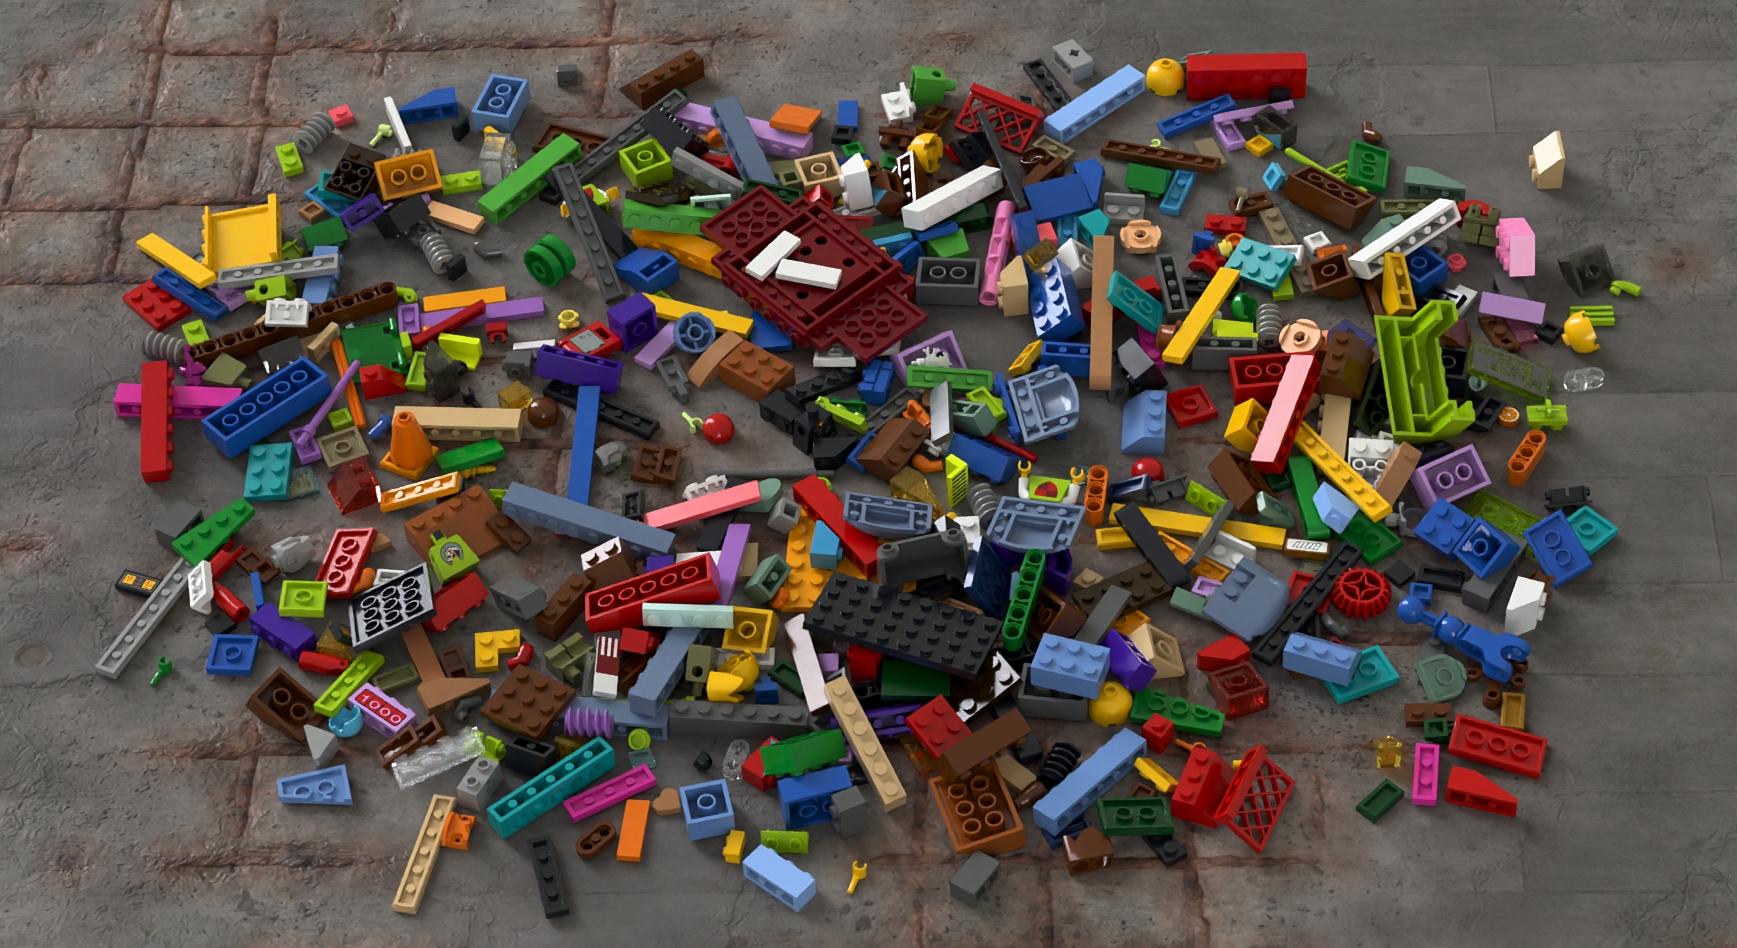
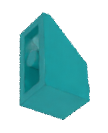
[1078,209,1111,250]

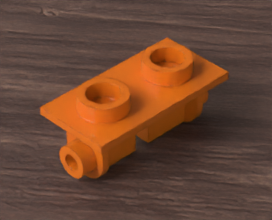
[902,400,931,439]

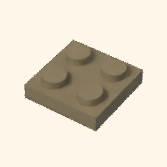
[316,426,371,473]

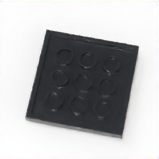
[347,562,437,654]

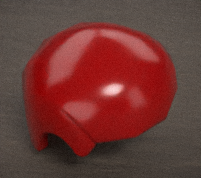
[702,413,735,444]
[1131,458,1165,483]

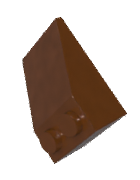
[245,666,326,743]

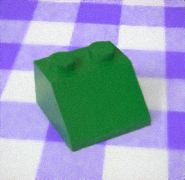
[1124,163,1175,198]
[298,216,348,253]

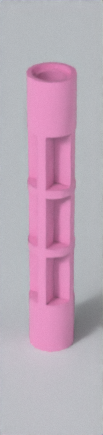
[978,200,1017,306]

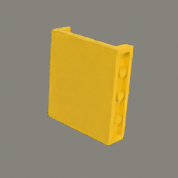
[202,193,282,277]

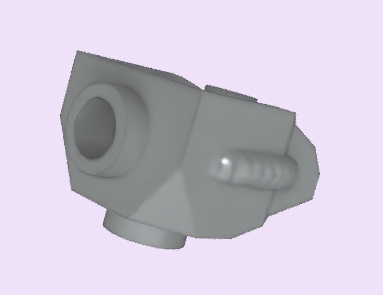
[271,536,316,573]

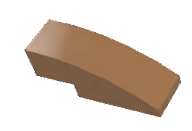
[686,330,744,390]

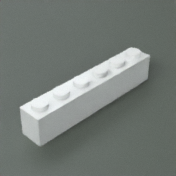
[901,165,1003,231]
[1348,198,1461,280]

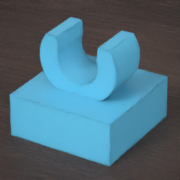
[1262,162,1288,191]

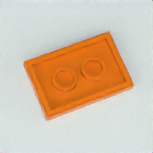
[769,104,822,135]

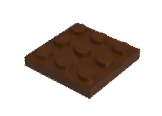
[480,664,576,740]

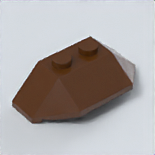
[890,150,929,216]

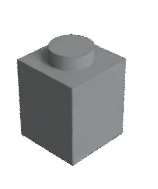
[767,497,802,534]

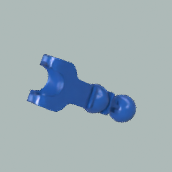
[1397,596,1531,683]

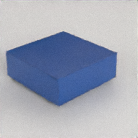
[1409,582,1433,607]

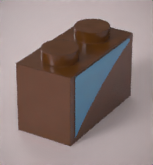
[871,168,905,216]

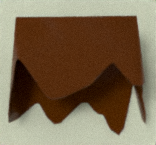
[1060,826,1114,875]

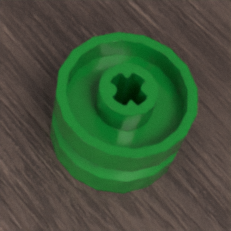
[523,234,576,287]

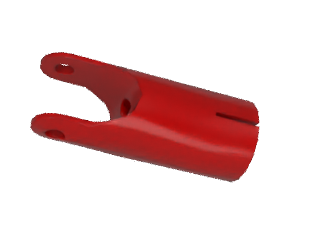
[208,540,245,582]
[212,582,250,623]
[299,650,349,676]

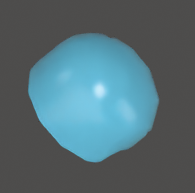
[328,705,363,737]

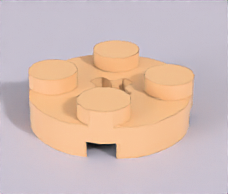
[1120,220,1161,254]
[1279,319,1322,353]

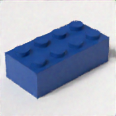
[1027,257,1086,342]

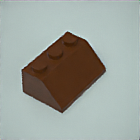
[1319,330,1374,400]
[856,418,931,485]
[1207,448,1280,516]
[1017,585,1087,642]

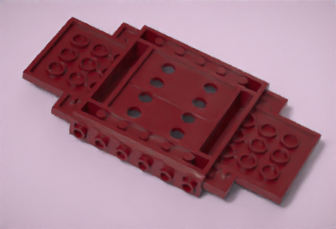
[700,185,927,365]

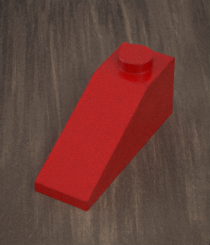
[1445,766,1518,818]

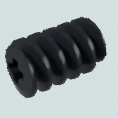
[1036,741,1081,790]

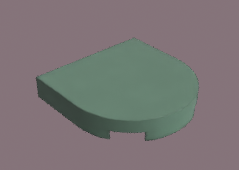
[739,478,784,512]
[1414,654,1467,703]

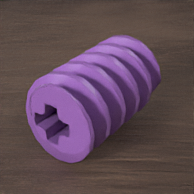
[564,707,614,739]

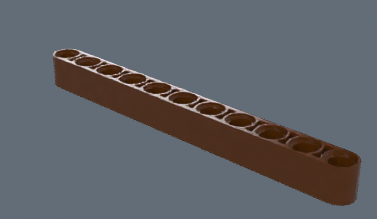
[180,282,399,369]

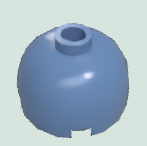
[673,312,716,354]

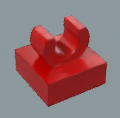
[485,321,508,345]

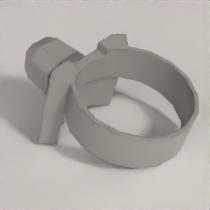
[1384,501,1427,537]

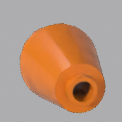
[390,411,433,470]

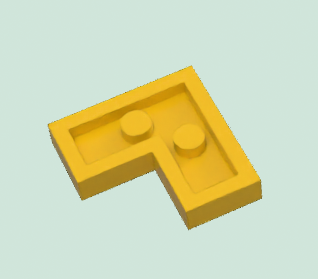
[475,629,521,673]

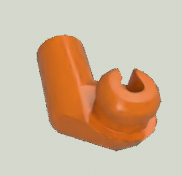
[912,454,943,473]

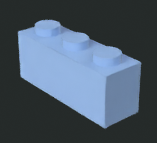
[742,844,816,912]

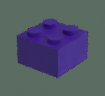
[607,292,659,354]

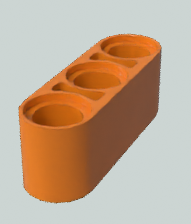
[1506,430,1546,487]
[1084,465,1108,527]

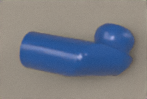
[368,414,392,440]

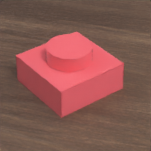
[329,104,354,128]

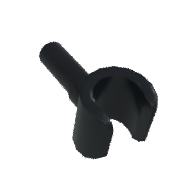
[461,388,483,408]

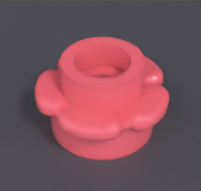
[1447,254,1467,273]

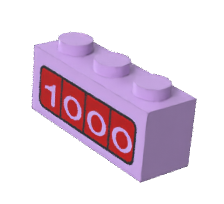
[348,683,418,739]

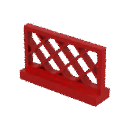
[954,82,1046,155]
[1213,745,1296,853]

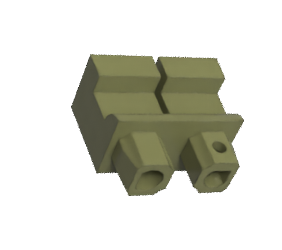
[1459,203,1501,247]
[544,632,596,685]

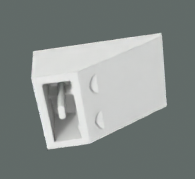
[1348,438,1393,489]

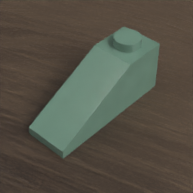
[1403,166,1466,202]
[952,399,998,437]

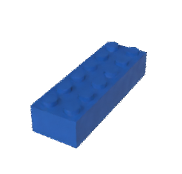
[201,356,332,459]

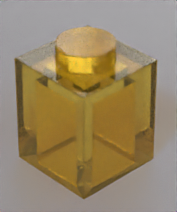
[497,380,532,412]

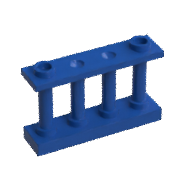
[993,365,1066,447]

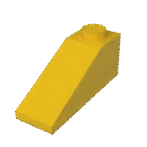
[1382,252,1417,317]

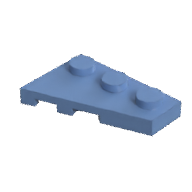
[277,764,353,805]

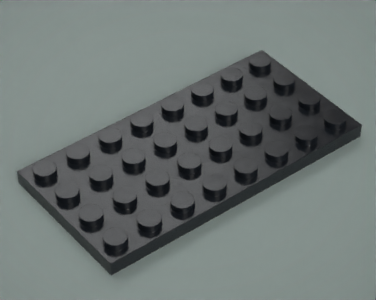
[802,571,1004,681]

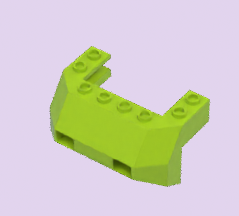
[1374,300,1475,445]

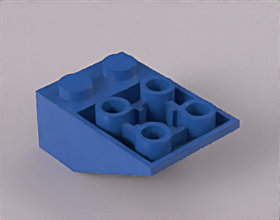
[613,247,680,295]

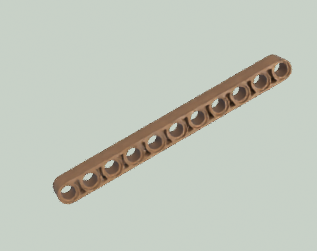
[1089,235,1114,390]

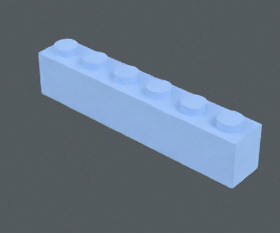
[1044,64,1145,144]

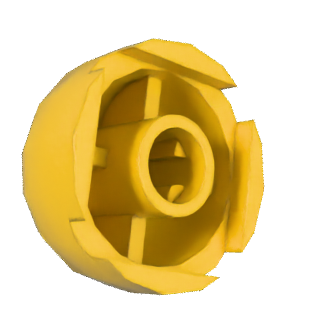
[1146,58,1185,96]
[907,133,943,174]
[1561,310,1600,354]
[717,649,760,693]
[1088,681,1133,727]

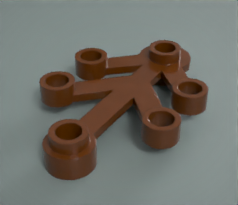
[1466,657,1529,710]

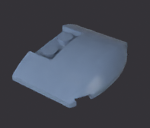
[1008,364,1080,445]
[843,491,933,539]
[986,496,1087,555]
[1201,556,1290,642]

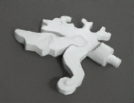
[911,347,952,394]

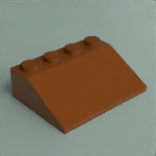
[403,484,505,574]
[928,758,1027,854]

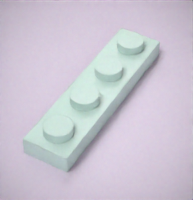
[642,603,734,629]

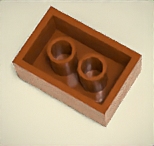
[719,340,796,402]

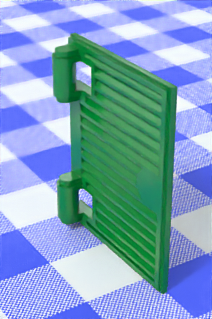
[340,317,409,384]

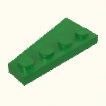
[171,497,256,568]
[1130,687,1225,738]

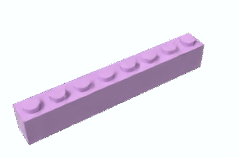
[673,103,814,160]

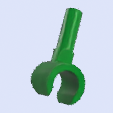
[150,656,172,687]

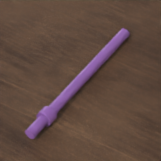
[295,360,361,449]

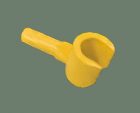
[847,861,867,894]

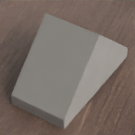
[304,724,339,770]

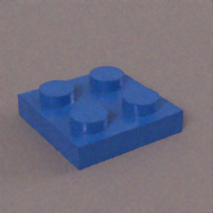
[206,634,260,676]

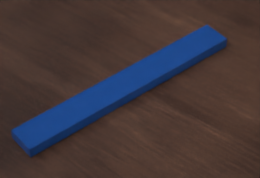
[567,386,601,506]

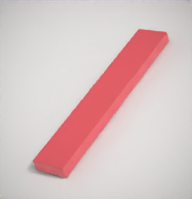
[636,480,762,530]

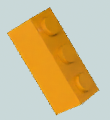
[374,148,443,205]

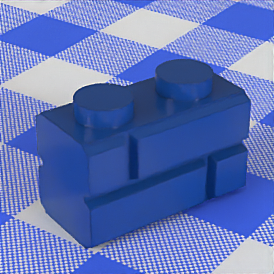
[858,360,896,406]

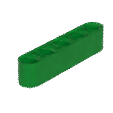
[1286,455,1330,540]
[1002,548,1046,651]

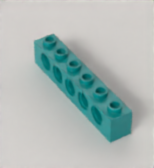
[487,736,616,840]

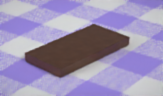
[532,122,610,170]

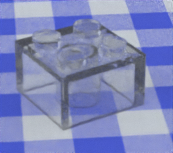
[479,132,517,189]

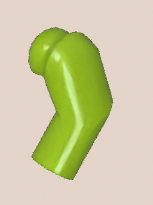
[1609,281,1642,297]
[396,286,418,304]

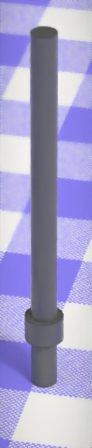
[705,468,834,479]

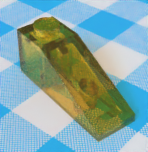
[890,466,943,522]

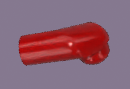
[506,643,534,671]

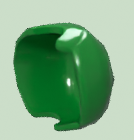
[1231,293,1259,323]

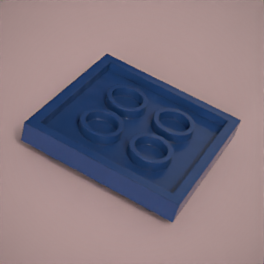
[964,536,1012,625]

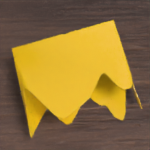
[706,671,746,703]

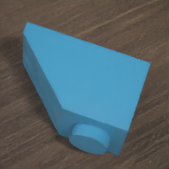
[810,520,844,570]

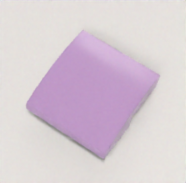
[205,280,255,311]

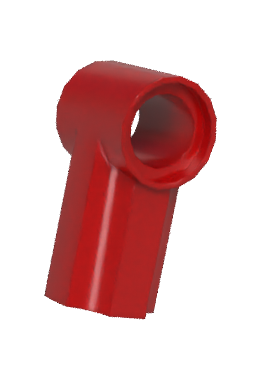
[701,153,738,178]

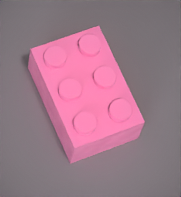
[1496,218,1535,277]

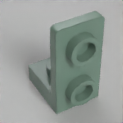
[1170,587,1219,622]

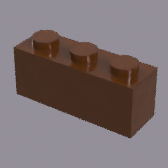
[535,573,593,643]

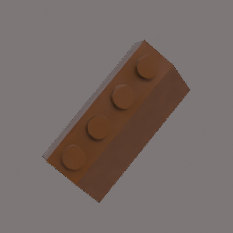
[619,49,705,110]
[1283,164,1377,230]
[931,708,1032,783]

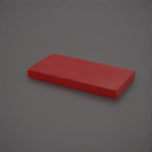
[315,528,378,599]
[1447,713,1548,779]

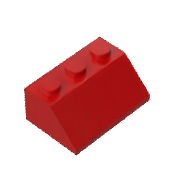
[421,572,489,633]
[1171,746,1236,829]

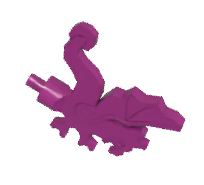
[179,344,207,387]

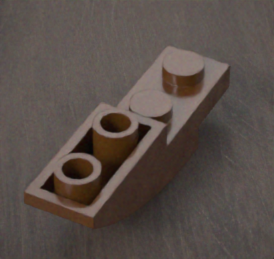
[1017,156,1065,214]

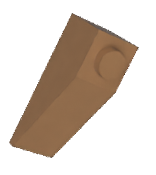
[1374,441,1422,506]
[417,678,491,718]

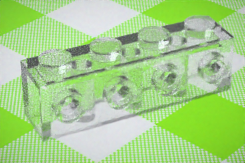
[391,726,487,790]

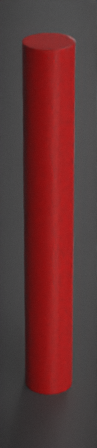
[979,433,1038,463]

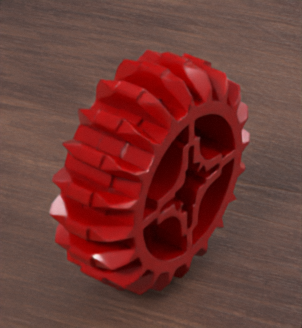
[1331,566,1392,621]

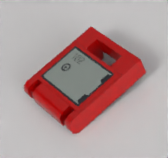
[558,320,623,358]

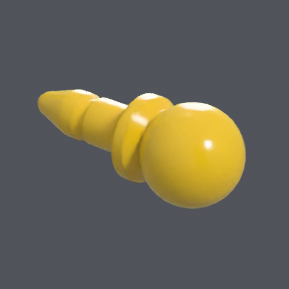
[458,465,496,479]

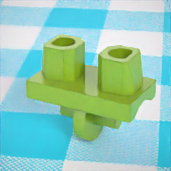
[1526,399,1568,431]

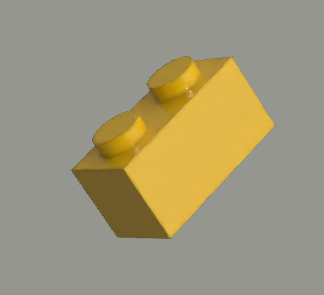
[723,830,746,864]

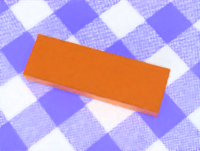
[616,799,651,862]

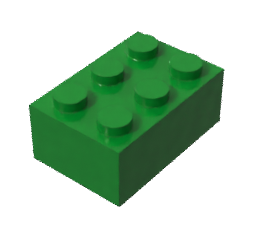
[760,729,847,778]

